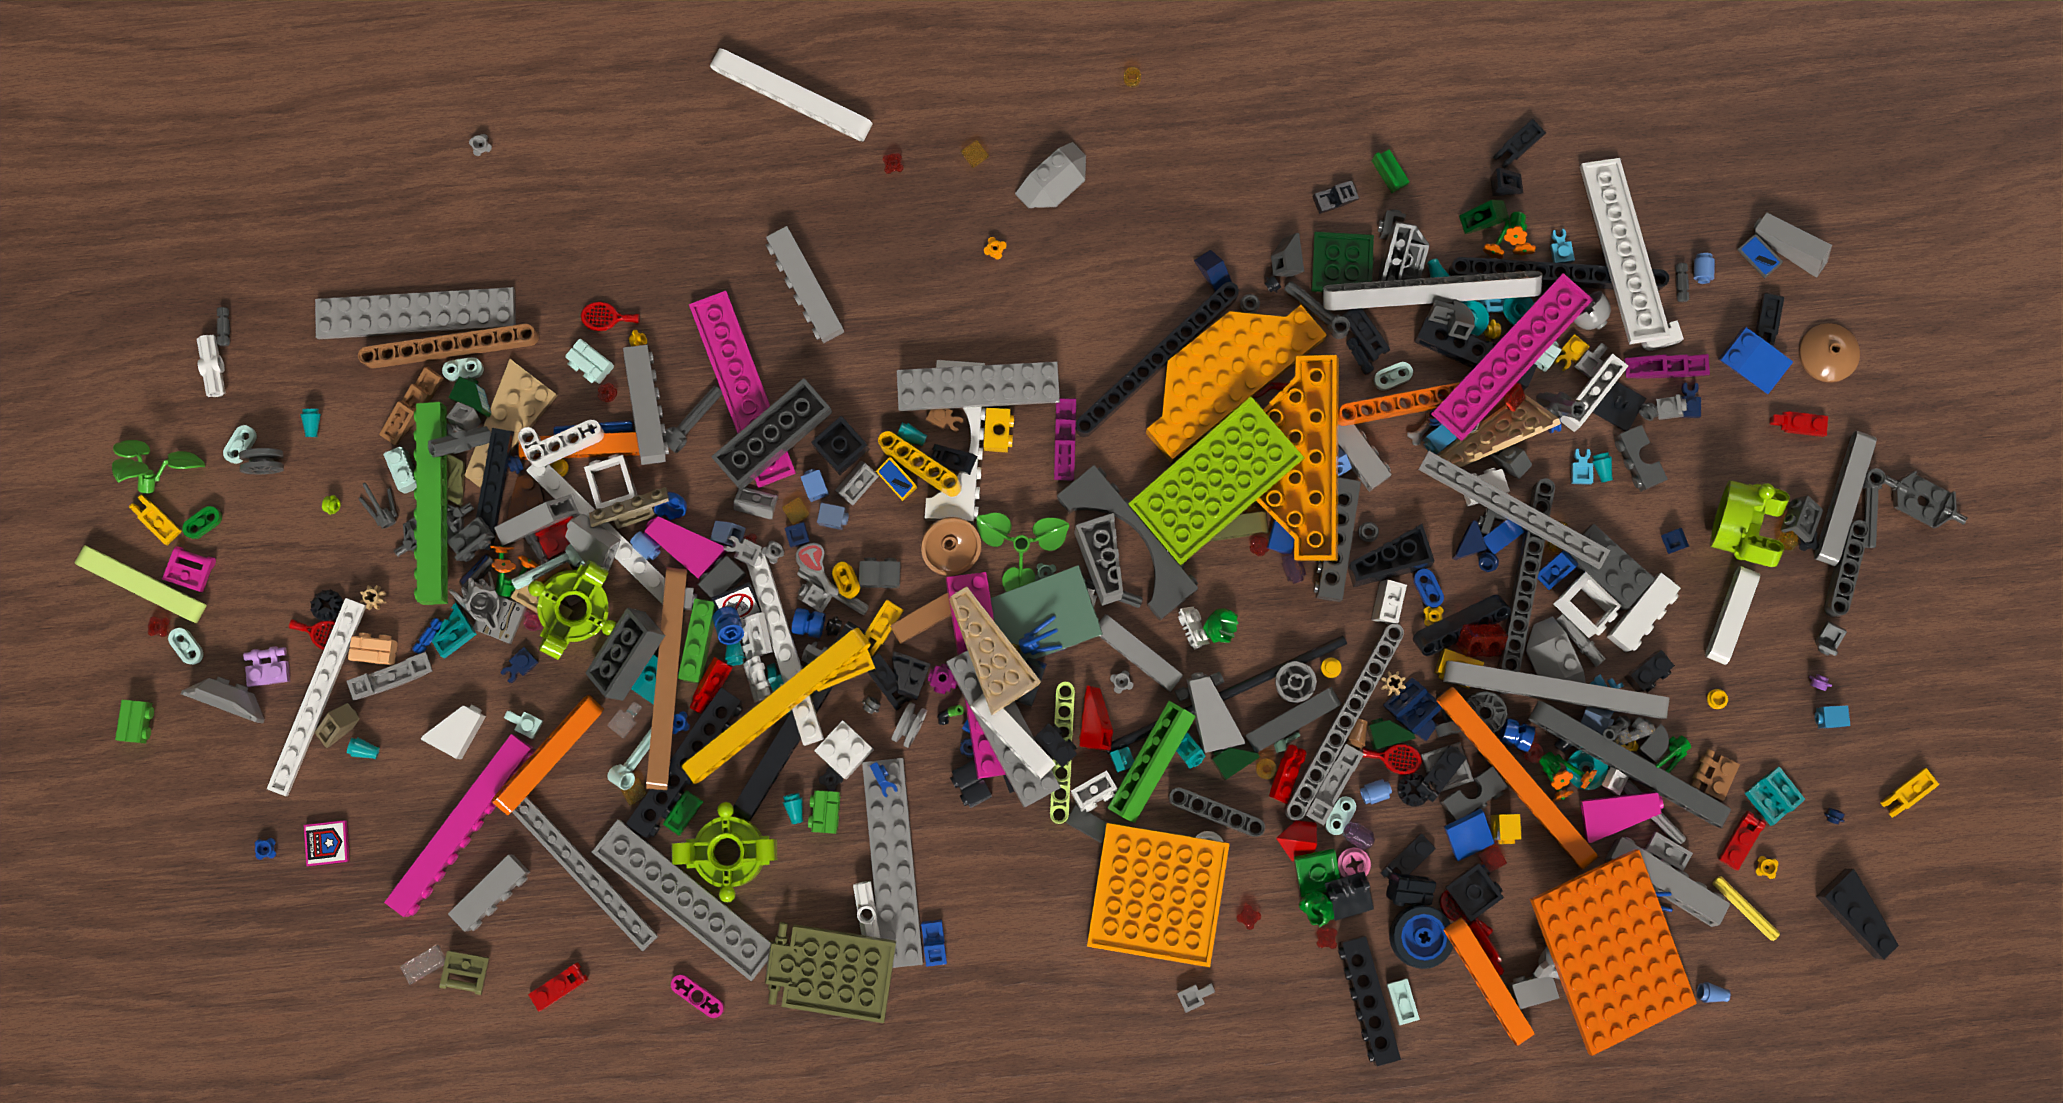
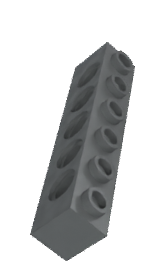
[1313,477,1361,602]

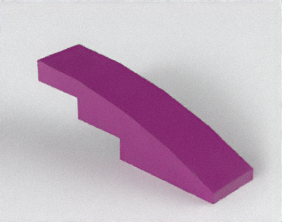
[1625,354,1710,378]
[1054,398,1076,481]

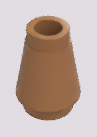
[1346,719,1368,751]

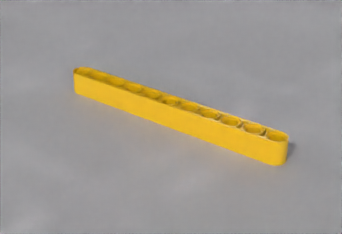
[682,628,871,784]

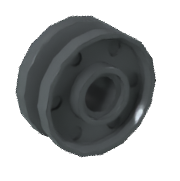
[239,448,284,475]
[1465,691,1507,733]

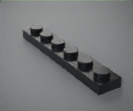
[476,428,514,550]

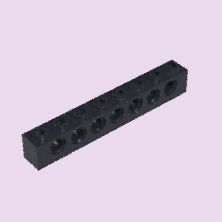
[626,688,744,838]

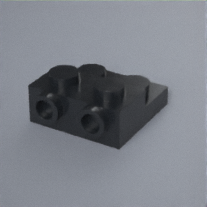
[1445,863,1504,922]

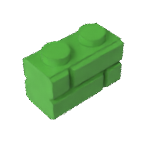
[115,700,154,744]
[808,791,841,834]

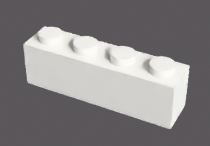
[1560,354,1628,432]
[1607,573,1681,652]

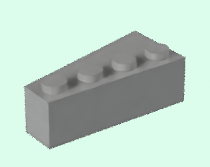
[1074,513,1123,606]

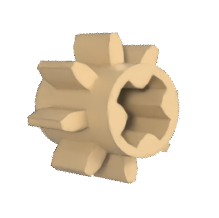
[360,585,387,610]
[1381,671,1406,696]

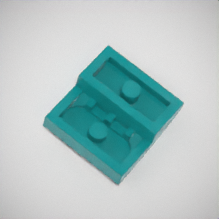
[1744,767,1805,826]

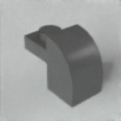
[1428,300,1475,340]
[1631,717,1669,764]

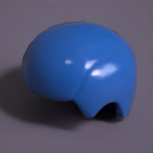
[654,492,687,520]

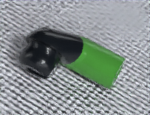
[937,705,964,725]

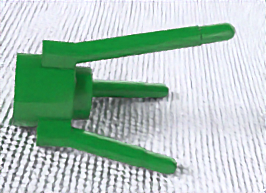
[1656,735,1691,773]

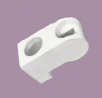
[1641,320,1684,351]

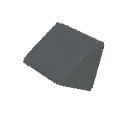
[1066,805,1107,843]

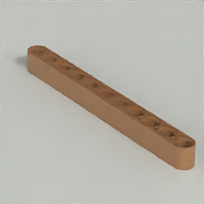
[646,568,687,790]

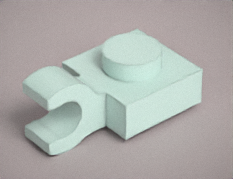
[504,711,543,739]

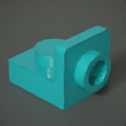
[1176,733,1206,769]
[1110,747,1134,773]

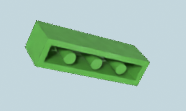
[678,599,717,683]

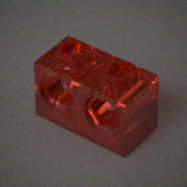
[1457,624,1508,657]

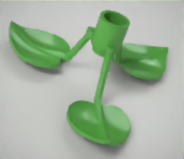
[112,440,205,493]
[977,513,1069,592]

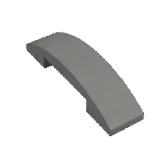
[347,652,433,700]
[1306,744,1364,825]

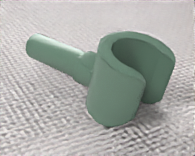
[1274,732,1300,753]

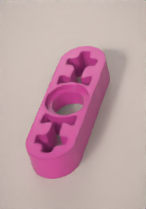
[671,974,725,1018]

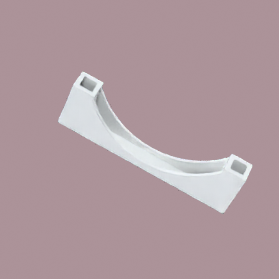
[925,360,986,524]

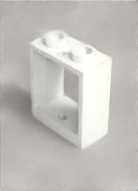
[584,454,637,509]
[1553,572,1621,638]

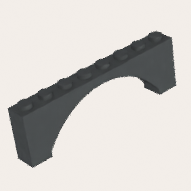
[1057,465,1198,621]

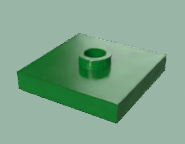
[1294,848,1340,897]

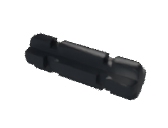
[1346,337,1374,375]

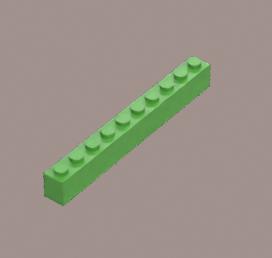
[414,402,448,605]

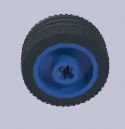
[1389,905,1453,969]

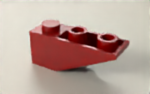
[1079,686,1113,751]

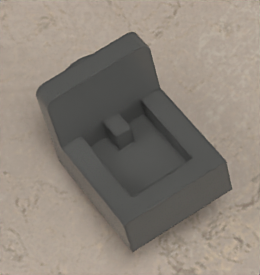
[1377,209,1406,240]
[1477,508,1507,536]
[1815,621,1847,656]

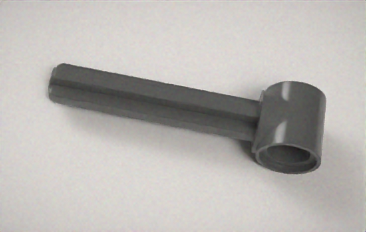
[1284,281,1350,339]
[662,385,722,453]
[1862,468,1886,548]

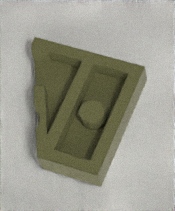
[447,454,465,506]

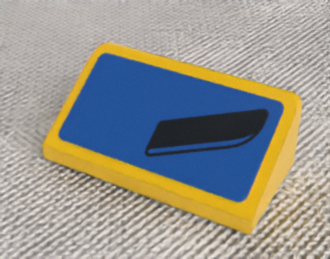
[876,457,917,501]

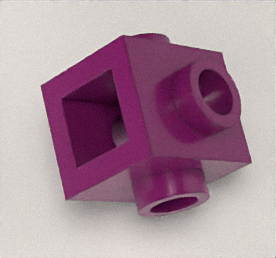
[928,664,957,694]

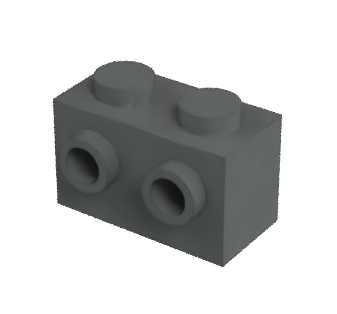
[698,556,746,597]

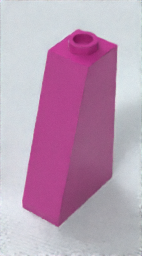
[645,516,728,579]
[1580,791,1664,843]

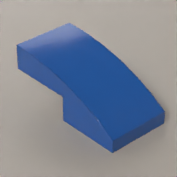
[1483,519,1525,554]
[921,919,947,967]

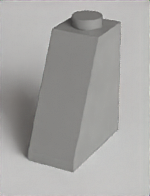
[565,514,621,571]

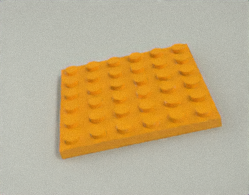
[1087,823,1229,967]

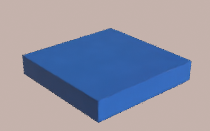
[1444,809,1495,861]

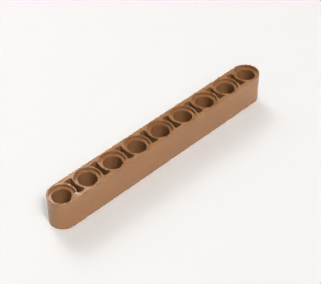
[358,324,539,368]

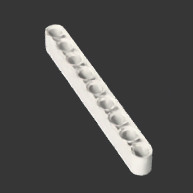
[710,48,873,142]

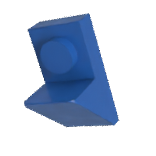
[1538,550,1578,590]

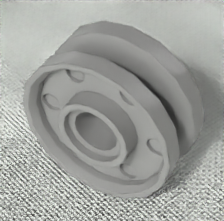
[892,702,927,748]

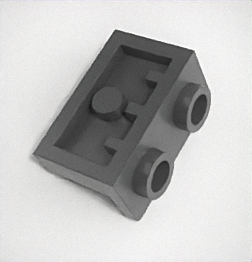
[1781,495,1823,543]
[447,517,495,562]

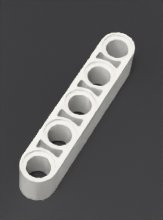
[1705,566,1760,665]
[970,693,1055,780]

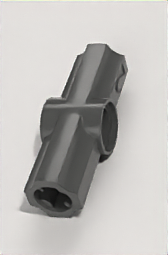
[1536,392,1586,419]
[428,426,491,458]

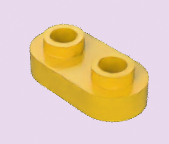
[832,562,860,599]

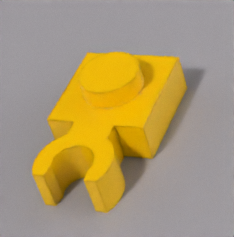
[1554,334,1590,371]

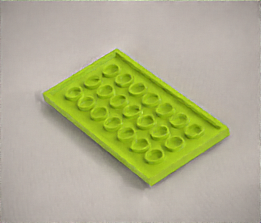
[1128,397,1305,565]

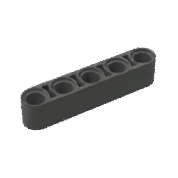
[1824,520,1869,617]
[1245,687,1342,753]
[1168,788,1265,837]

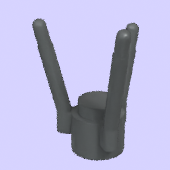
[359,483,398,529]

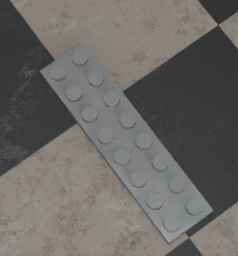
[897,362,1060,411]
[946,651,1061,808]

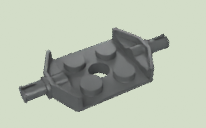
[1884,471,1968,529]
[394,502,474,557]

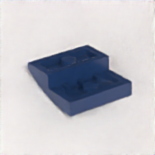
[1383,678,1442,734]

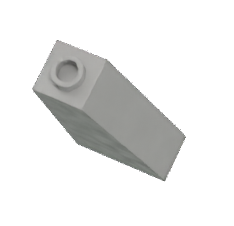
[1754,213,1832,277]
[494,494,579,546]
[1186,672,1245,753]

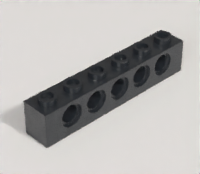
[1414,316,1538,391]
[1338,936,1401,1066]

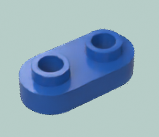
[1413,569,1444,608]

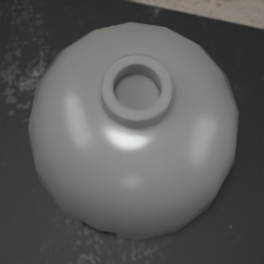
[1573,291,1611,330]
[1275,661,1317,703]

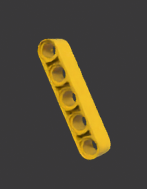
[878,431,962,497]

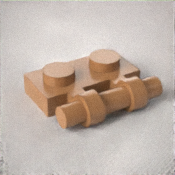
[1691,749,1740,802]

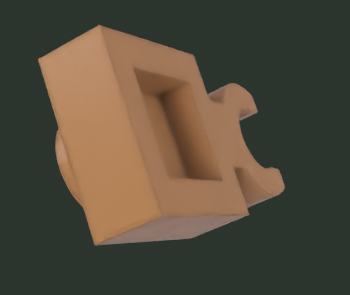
[926,408,964,433]

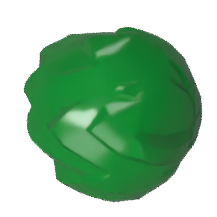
[1203,608,1239,643]
[1299,892,1334,927]

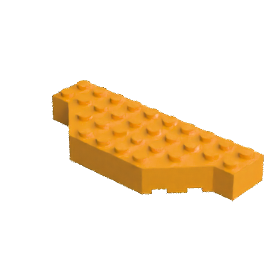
[1146,305,1327,463]
[1256,355,1339,561]

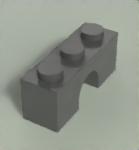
[1615,425,1668,492]
[1440,766,1507,822]

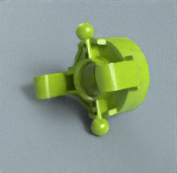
[1710,480,1790,567]
[528,560,617,660]
[672,802,778,903]

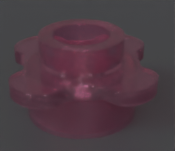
[523,611,543,631]

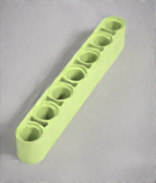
[74,545,207,623]
[1050,682,1075,824]

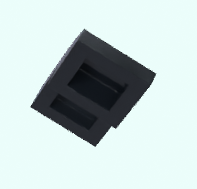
[1312,181,1359,214]

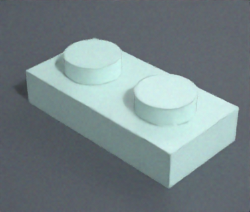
[1386,978,1420,1025]

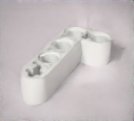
[518,420,604,468]

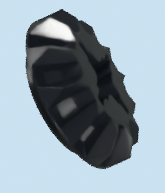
[310,589,343,621]
[1398,774,1430,807]

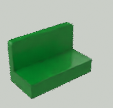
[1372,149,1410,193]

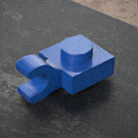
[870,762,898,798]

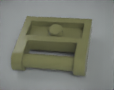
[439,951,490,995]

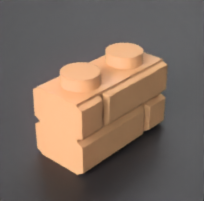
[348,633,398,665]

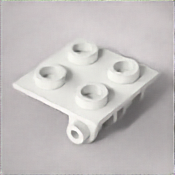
[1178,606,1210,650]

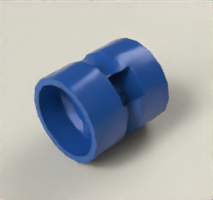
[713,606,744,645]
[791,608,825,639]
[1499,718,1535,752]

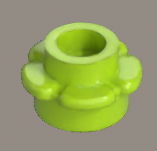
[322,495,341,515]

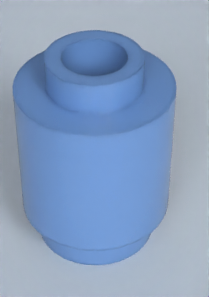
[1694,253,1715,284]
[630,531,661,560]
[1360,779,1392,805]

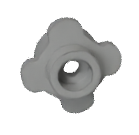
[469,134,492,156]
[761,541,784,564]
[1110,670,1133,694]

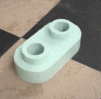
[442,357,484,382]
[1373,362,1413,391]
[223,425,257,464]
[168,628,203,665]
[1325,796,1356,835]

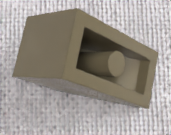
[315,703,360,749]

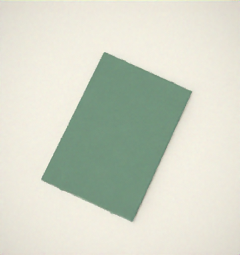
[991,565,1103,662]

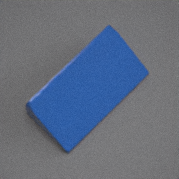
[1267,519,1294,554]

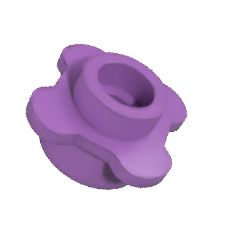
[1809,674,1832,691]

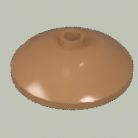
[1799,323,1860,382]
[921,517,981,576]

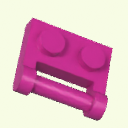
[162,546,216,592]

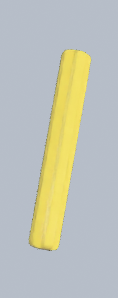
[1713,876,1780,941]

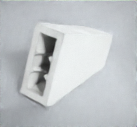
[421,704,486,759]

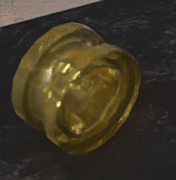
[1123,67,1141,87]

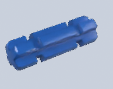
[412,618,443,654]

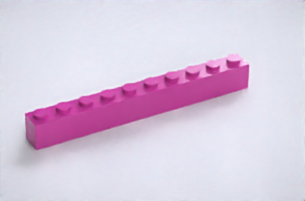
[384,734,535,917]

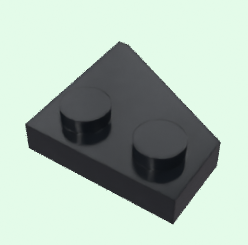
[892,651,930,700]

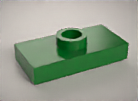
[663,790,704,836]

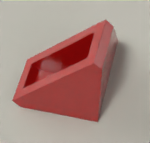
[1276,820,1317,862]

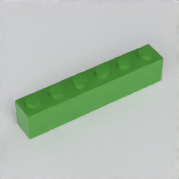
[1108,701,1196,823]

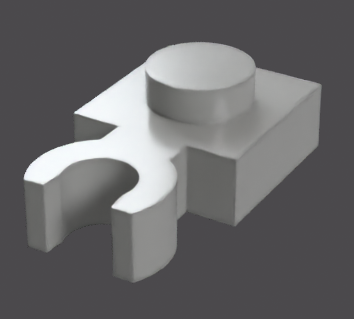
[723,536,762,566]

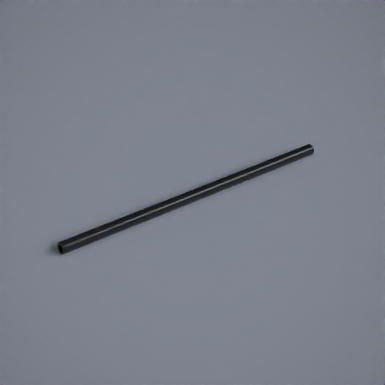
[1106,635,1347,754]

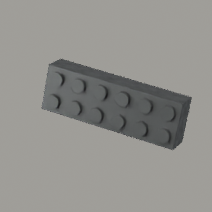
[711,378,833,491]

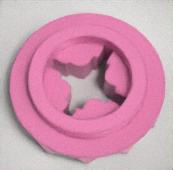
[1337,848,1371,877]

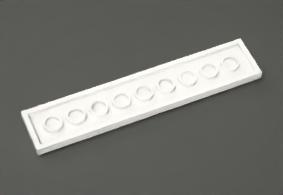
[1580,158,1670,344]

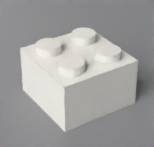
[815,720,874,780]

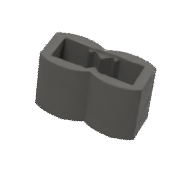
[859,557,901,588]

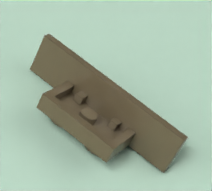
[589,487,669,529]

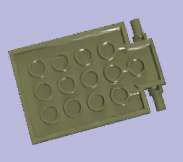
[765,922,897,1023]

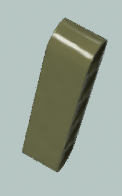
[1209,512,1269,542]

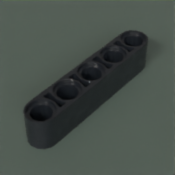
[1413,594,1511,656]

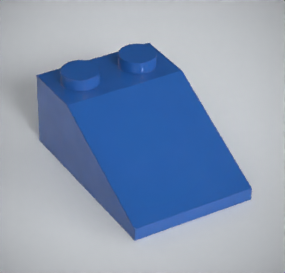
[1718,327,1793,394]

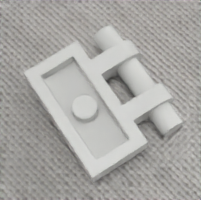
[741,612,772,660]
[743,656,771,703]

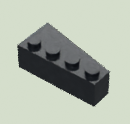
[1348,523,1435,588]
[1816,868,1899,960]

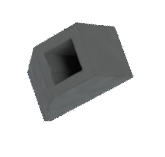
[1271,233,1304,277]
[1488,445,1532,479]

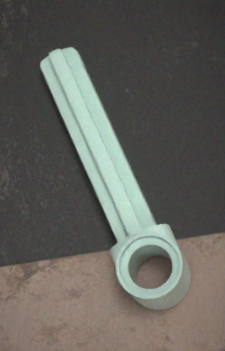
[512,544,585,590]
[608,727,652,790]

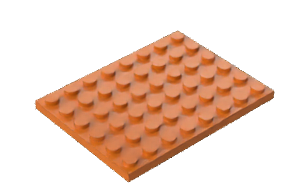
[1530,849,1697,1056]

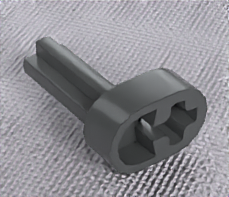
[1435,693,1462,737]

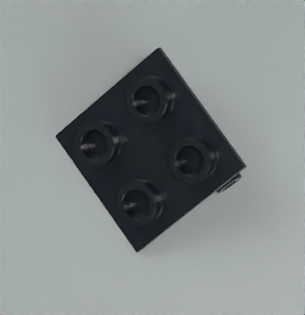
[1325,871,1374,921]

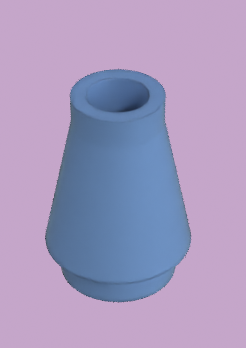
[1696,982,1731,1003]

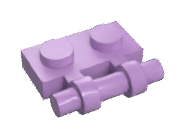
[243,646,290,687]

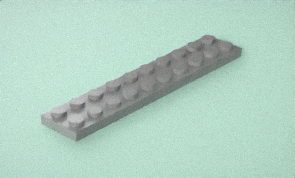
[315,287,516,339]
[862,758,923,968]
[592,820,770,981]

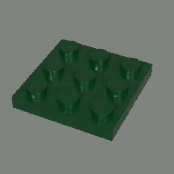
[1311,232,1374,292]

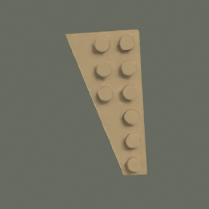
[464,359,558,488]
[1437,393,1561,467]
[949,587,1041,715]

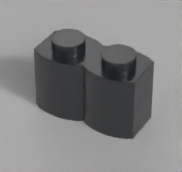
[950,761,992,808]

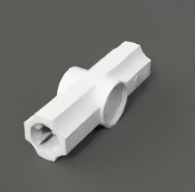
[197,335,226,397]
[853,881,881,938]

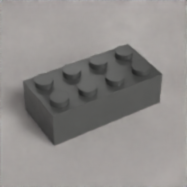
[1566,524,1655,611]
[586,608,666,701]

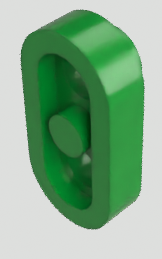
[182,506,222,539]

